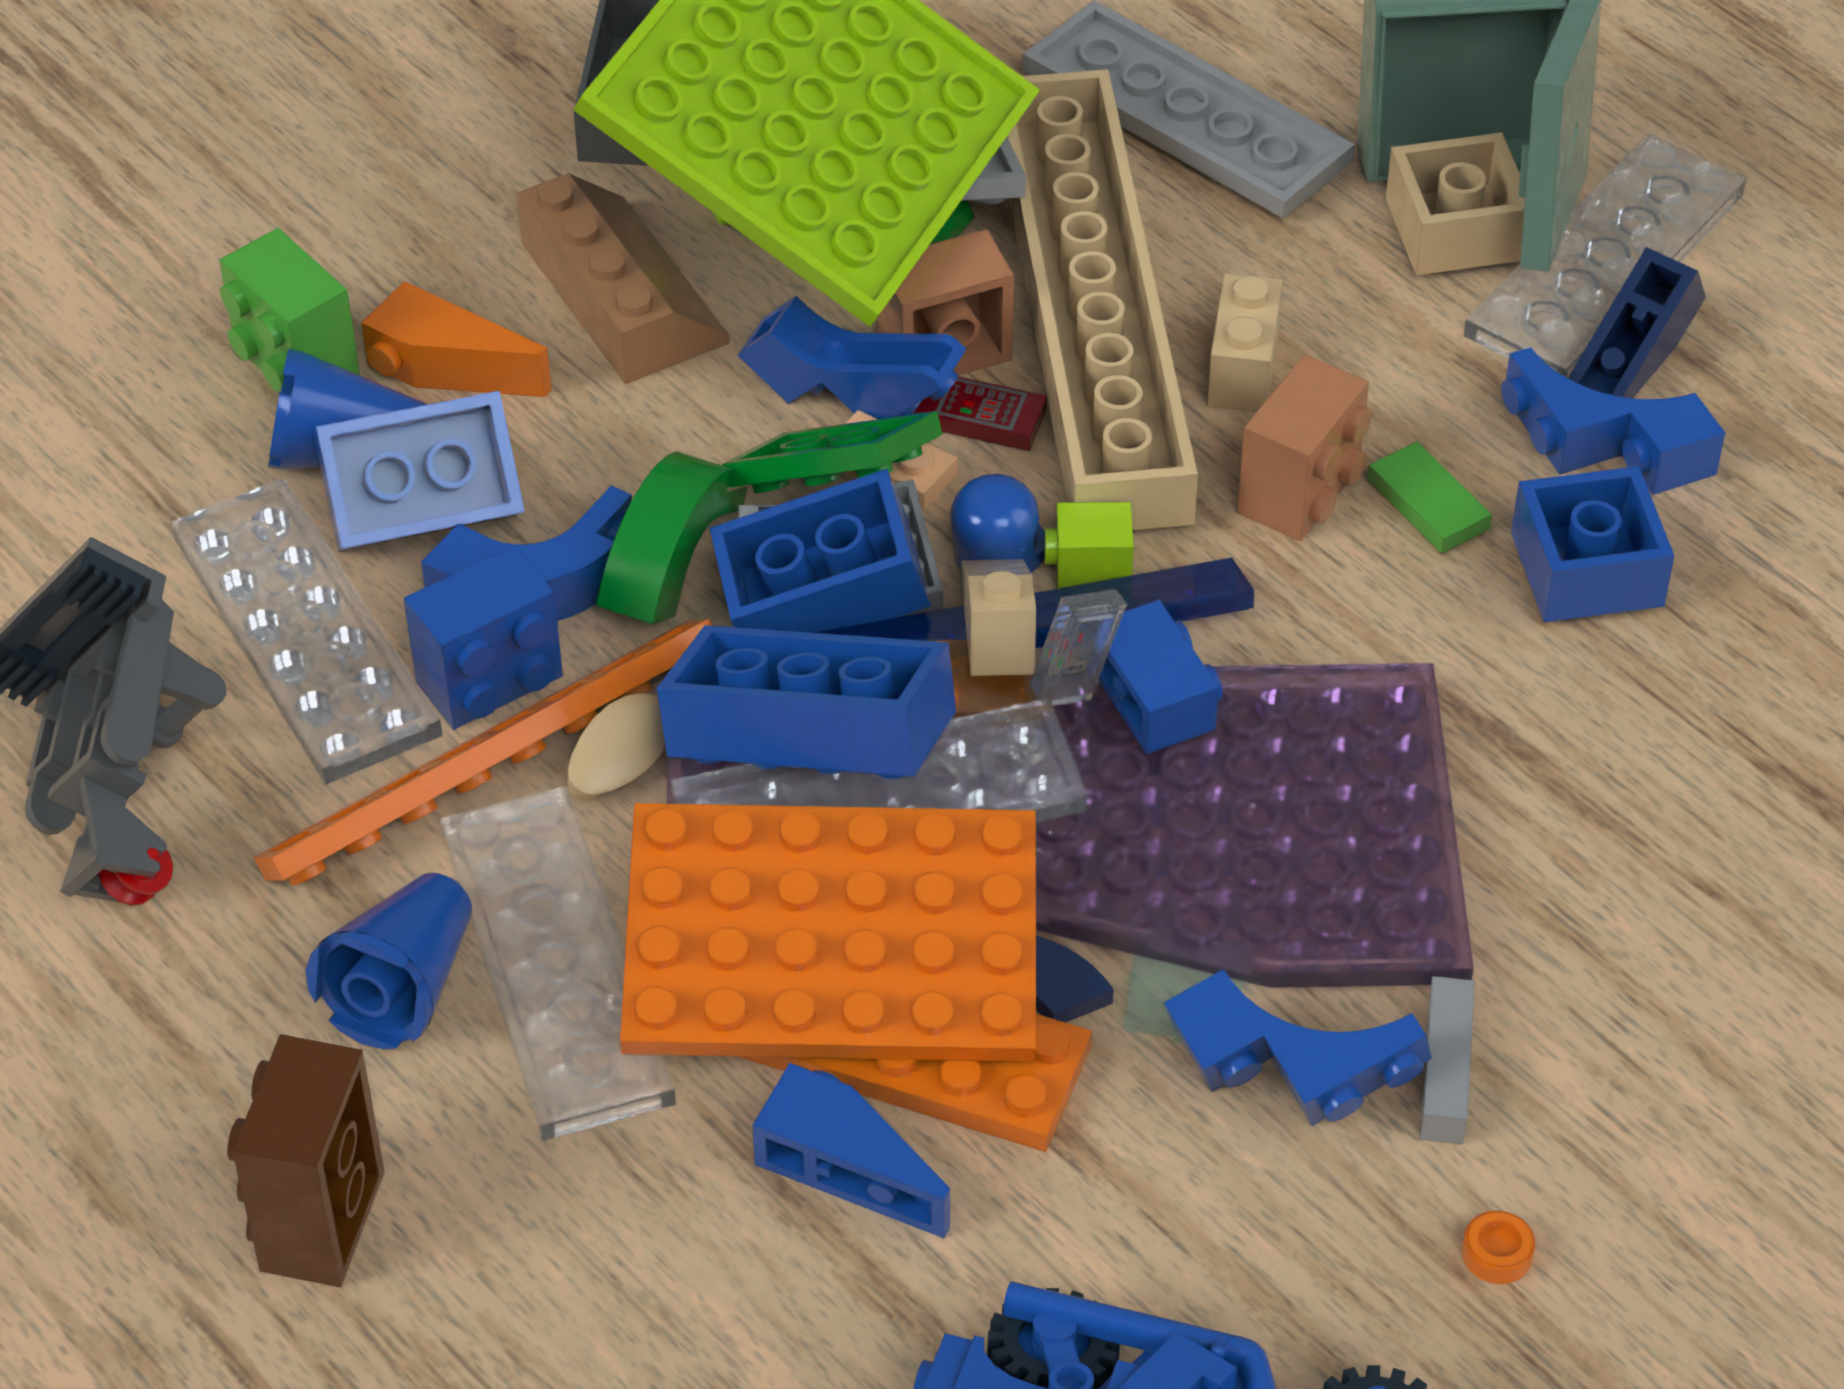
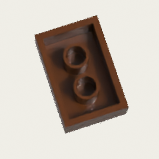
[227,1034,385,1288]

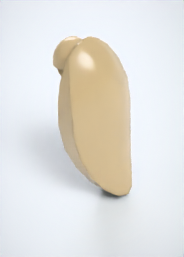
[567,692,666,800]

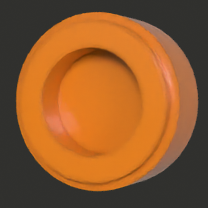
[1462,1211,1535,1284]

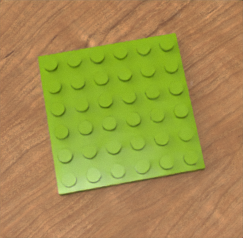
[573,0,1040,327]

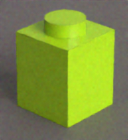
[1044,502,1134,590]

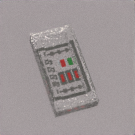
[1027,589,1127,708]

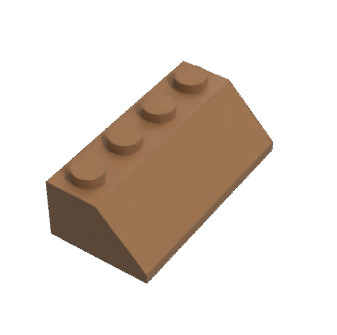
[517,173,730,384]

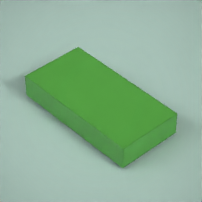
[1367,441,1492,554]

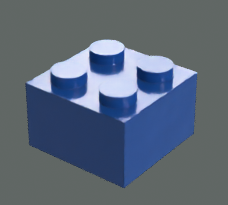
[1511,466,1674,622]
[404,545,563,730]

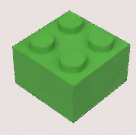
[219,228,360,393]

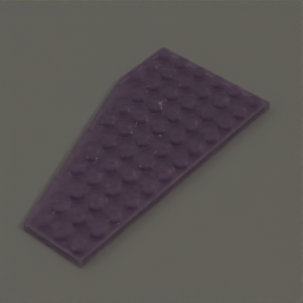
[666,663,1474,988]

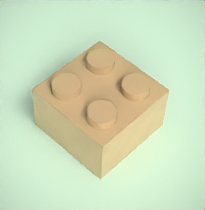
[1386,132,1525,276]

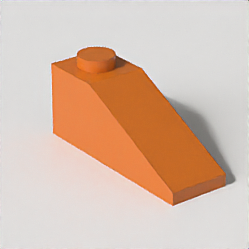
[361,281,552,397]

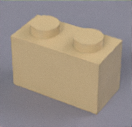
[1207,273,1283,412]

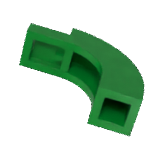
[596,451,748,624]

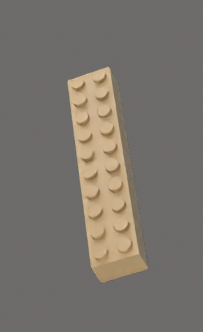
[1007,69,1198,530]

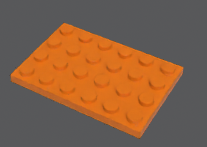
[620,803,1036,1062]

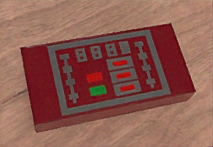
[915,376,1047,451]

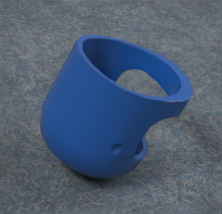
[950,474,1044,573]

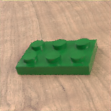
[722,411,942,493]

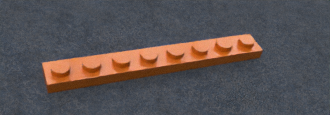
[253,618,713,886]

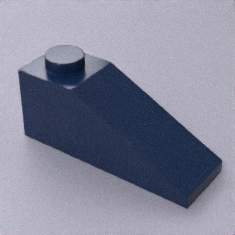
[1568,247,1706,398]

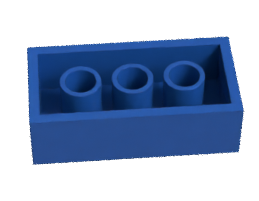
[657,625,956,779]

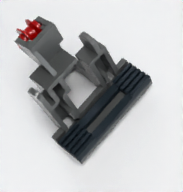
[0,537,227,906]

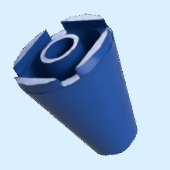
[268,348,428,470]
[305,873,472,1050]

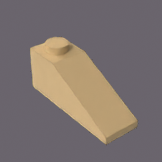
[961,559,1036,676]

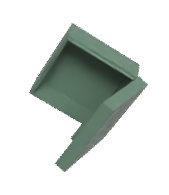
[1357,0,1601,272]

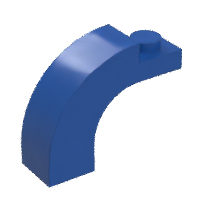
[421,485,632,621]

